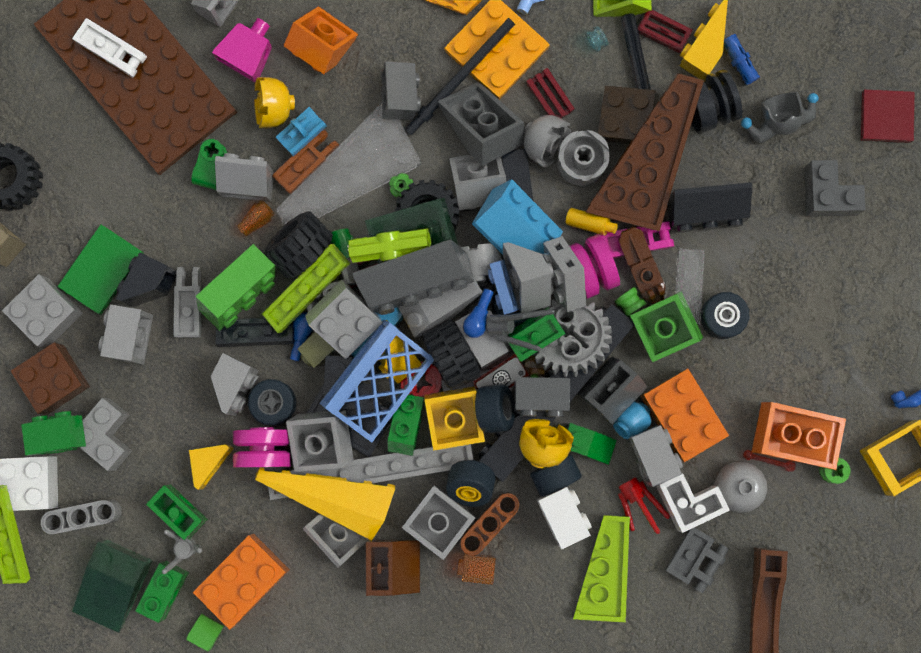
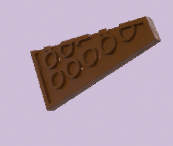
[585,73,704,231]

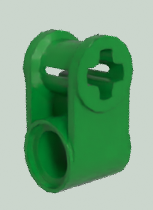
[191,139,227,190]

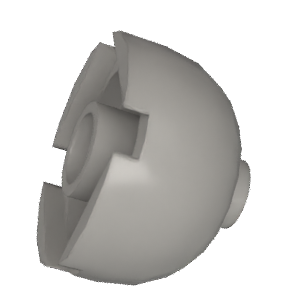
[523,115,571,167]
[714,461,768,513]

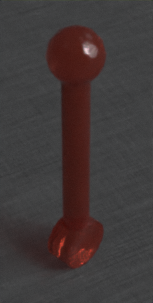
[743,450,796,472]

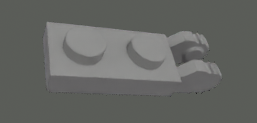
[174,267,202,338]

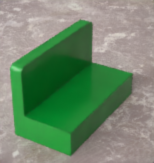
[508,307,565,362]

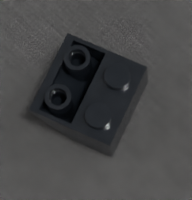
[116,252,177,307]

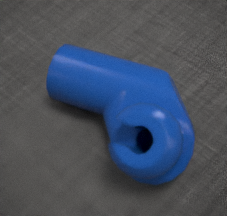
[891,389,921,409]

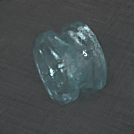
[586,26,609,52]

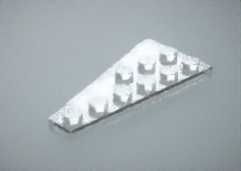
[276,103,422,226]

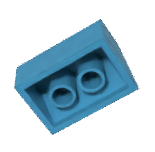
[472,179,563,255]

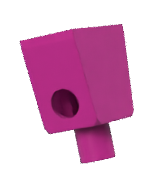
[212,18,272,83]

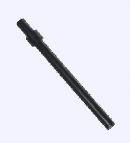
[405,18,515,136]

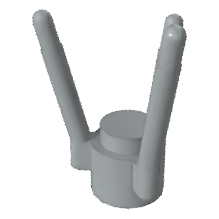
[162,530,202,574]

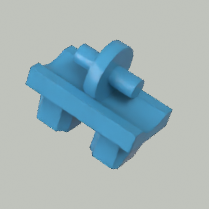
[276,107,327,157]

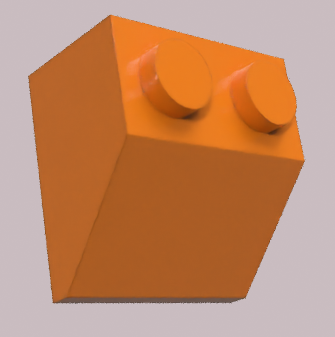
[284,6,358,74]

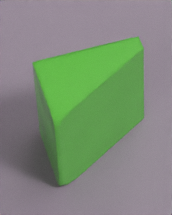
[186,614,224,651]

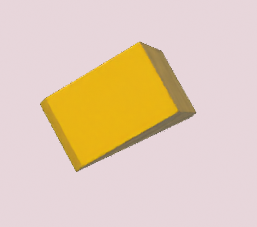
[189,445,234,490]

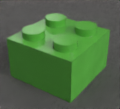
[630,291,703,362]

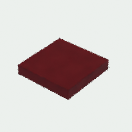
[861,89,915,143]

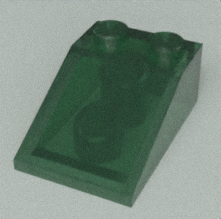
[72,540,153,633]

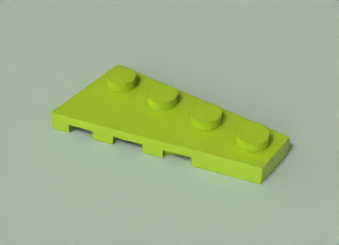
[573,515,630,623]

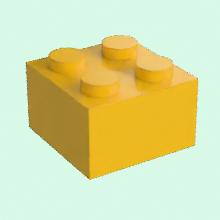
[424,386,485,451]

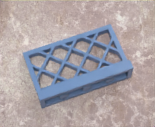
[320,320,434,443]

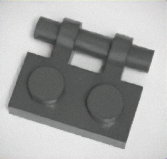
[665,527,729,593]

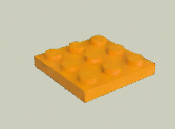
[444,0,550,100]

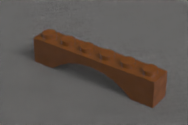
[749,547,788,653]

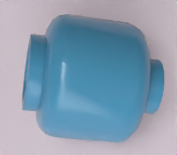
[613,402,652,439]

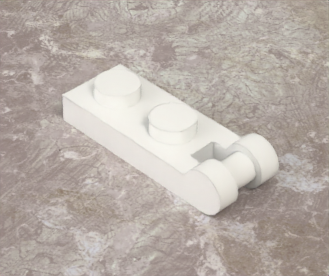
[72,18,147,78]

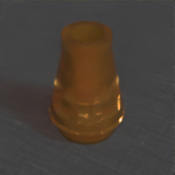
[237,200,275,236]

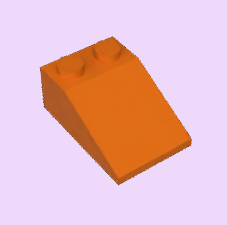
[752,402,846,470]

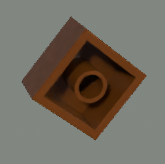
[11,342,90,415]

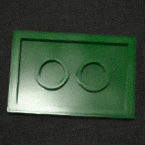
[57,224,144,315]

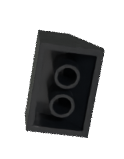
[667,182,752,233]

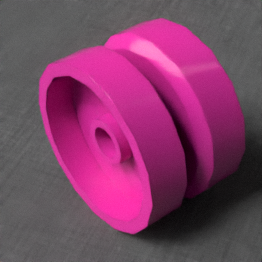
[570,234,620,299]
[233,427,291,467]

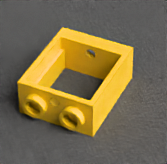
[860,420,921,496]

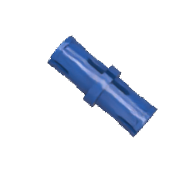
[723,34,760,86]

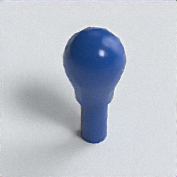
[463,289,494,338]
[290,312,313,361]

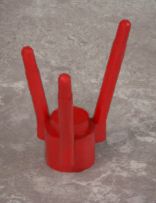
[618,477,670,534]

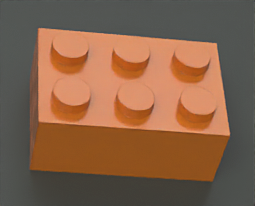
[640,369,729,462]
[193,534,290,630]

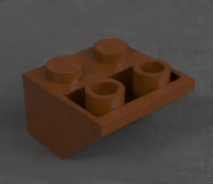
[366,540,420,596]

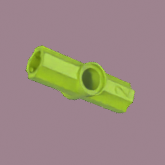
[348,228,431,263]

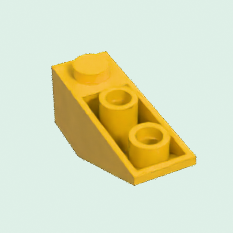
[679,0,728,82]

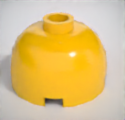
[254,77,295,128]
[519,419,574,468]

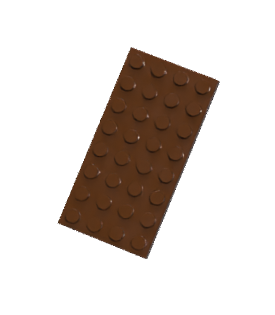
[34,0,237,175]

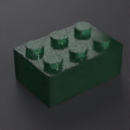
[365,197,459,264]

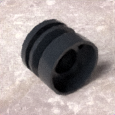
[691,69,743,134]

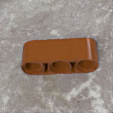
[461,493,519,556]

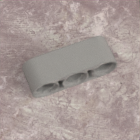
[41,500,122,534]

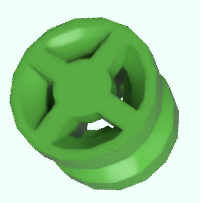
[614,287,647,317]
[819,458,850,484]

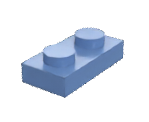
[488,260,519,314]

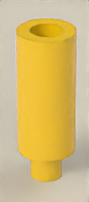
[566,208,618,235]

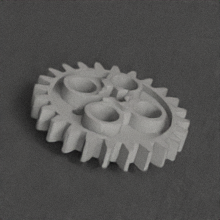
[531,299,612,377]

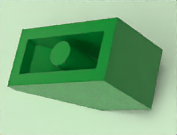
[566,423,617,465]

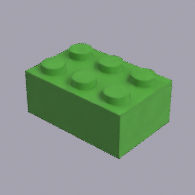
[195,244,275,331]

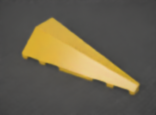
[255,467,395,541]

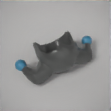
[741,92,819,144]

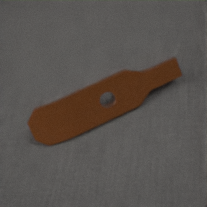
[618,227,666,305]

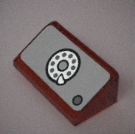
[472,354,529,390]

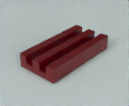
[638,10,693,54]
[526,68,575,118]

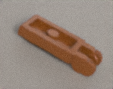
[272,130,339,195]

